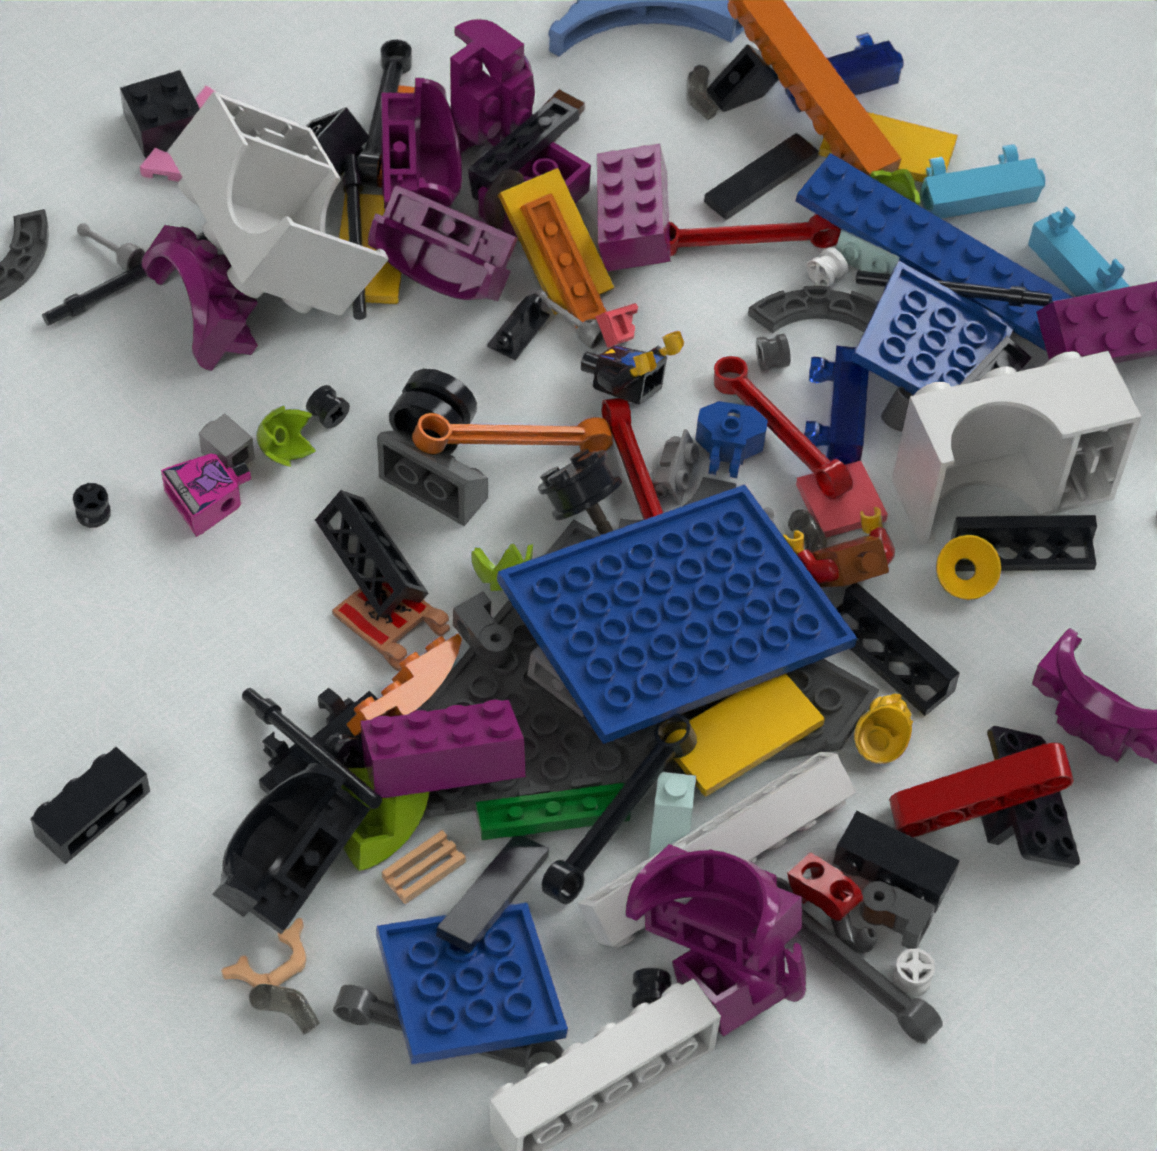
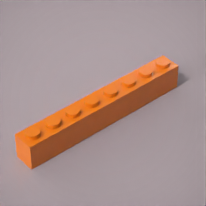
[728,0,902,176]

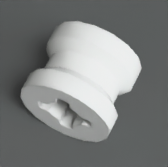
[806,247,848,286]
[892,948,935,997]

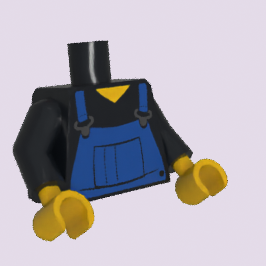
[581,331,684,405]

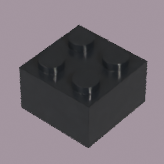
[120,70,200,158]

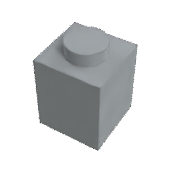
[199,414,255,468]

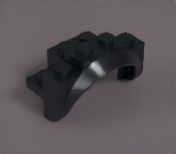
[212,763,370,934]

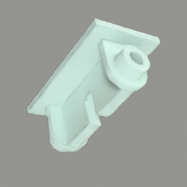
[836,229,900,274]

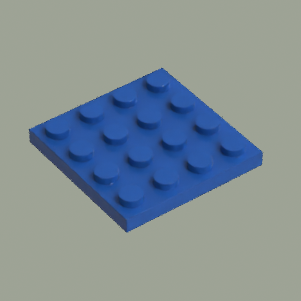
[850,261,1015,395]
[376,902,568,1064]

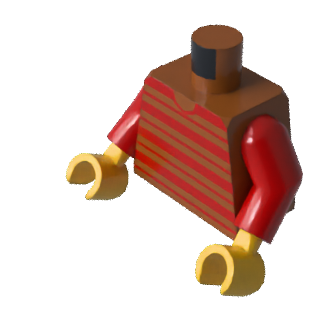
[783,507,895,588]

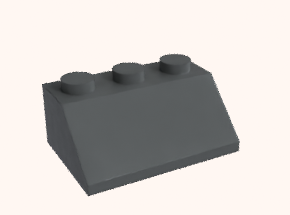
[377,430,488,526]

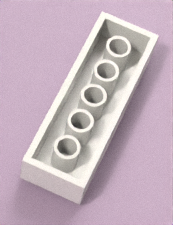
[490,979,721,1151]

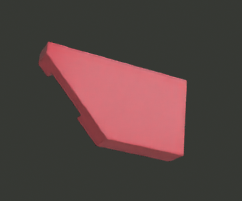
[595,303,638,348]

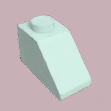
[649,772,696,858]

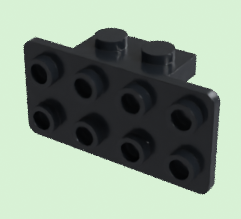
[981,725,1080,869]

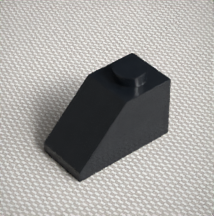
[706,44,779,112]

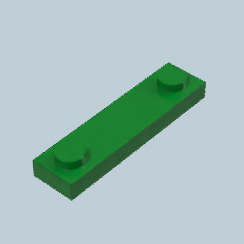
[475,783,631,840]

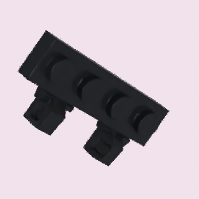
[259,688,378,794]

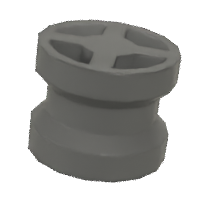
[756,333,791,371]

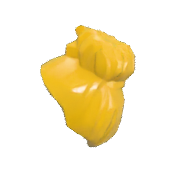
[854,693,913,764]

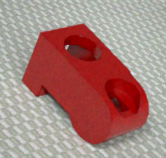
[787,852,863,921]

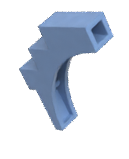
[548,0,744,57]

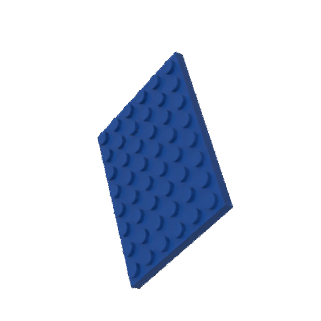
[497,484,857,744]

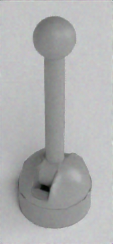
[77,223,145,270]
[535,290,603,349]

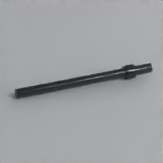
[343,154,367,320]
[42,232,210,326]
[856,270,1052,307]
[242,688,382,809]

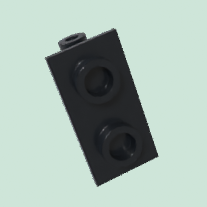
[487,294,550,361]

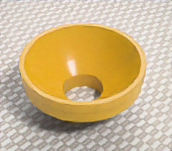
[936,535,1001,600]

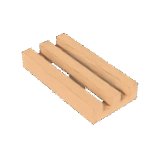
[382,830,466,904]

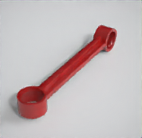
[669,214,842,256]
[714,356,853,500]
[601,398,663,520]

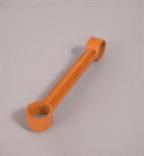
[412,413,613,454]

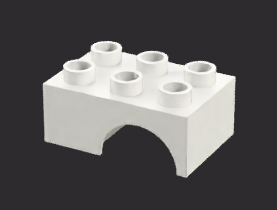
[168,91,389,316]
[892,351,1142,546]

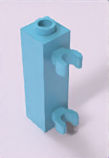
[919,144,1045,219]
[1028,206,1129,297]

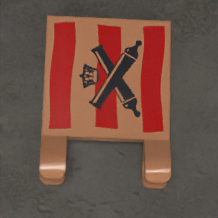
[332,576,450,671]

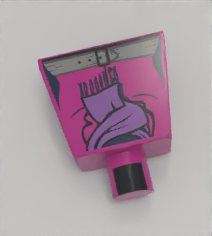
[161,453,252,537]

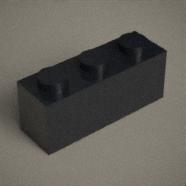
[30,747,150,864]
[833,811,960,914]

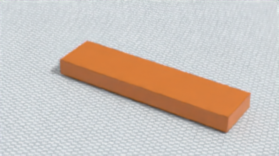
[520,193,607,328]

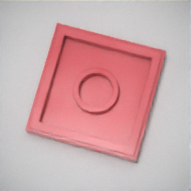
[796,461,888,539]

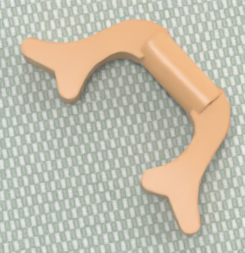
[222,918,306,992]

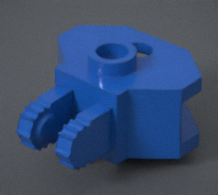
[695,401,768,478]

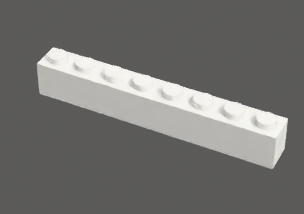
[578,752,856,948]

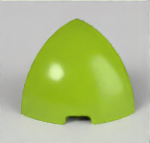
[341,768,429,871]

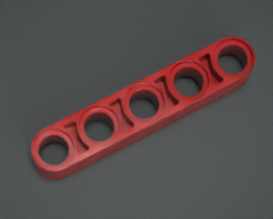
[889,743,1074,837]

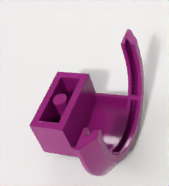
[672,942,806,1037]

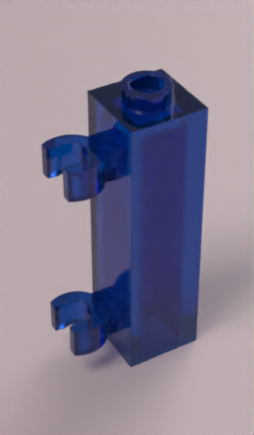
[785,32,904,113]
[804,345,869,465]

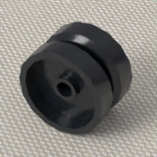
[389,368,477,454]

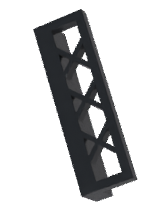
[468,97,579,201]
[315,490,429,619]
[951,515,1097,571]
[836,583,960,716]

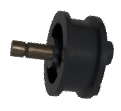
[537,449,622,535]

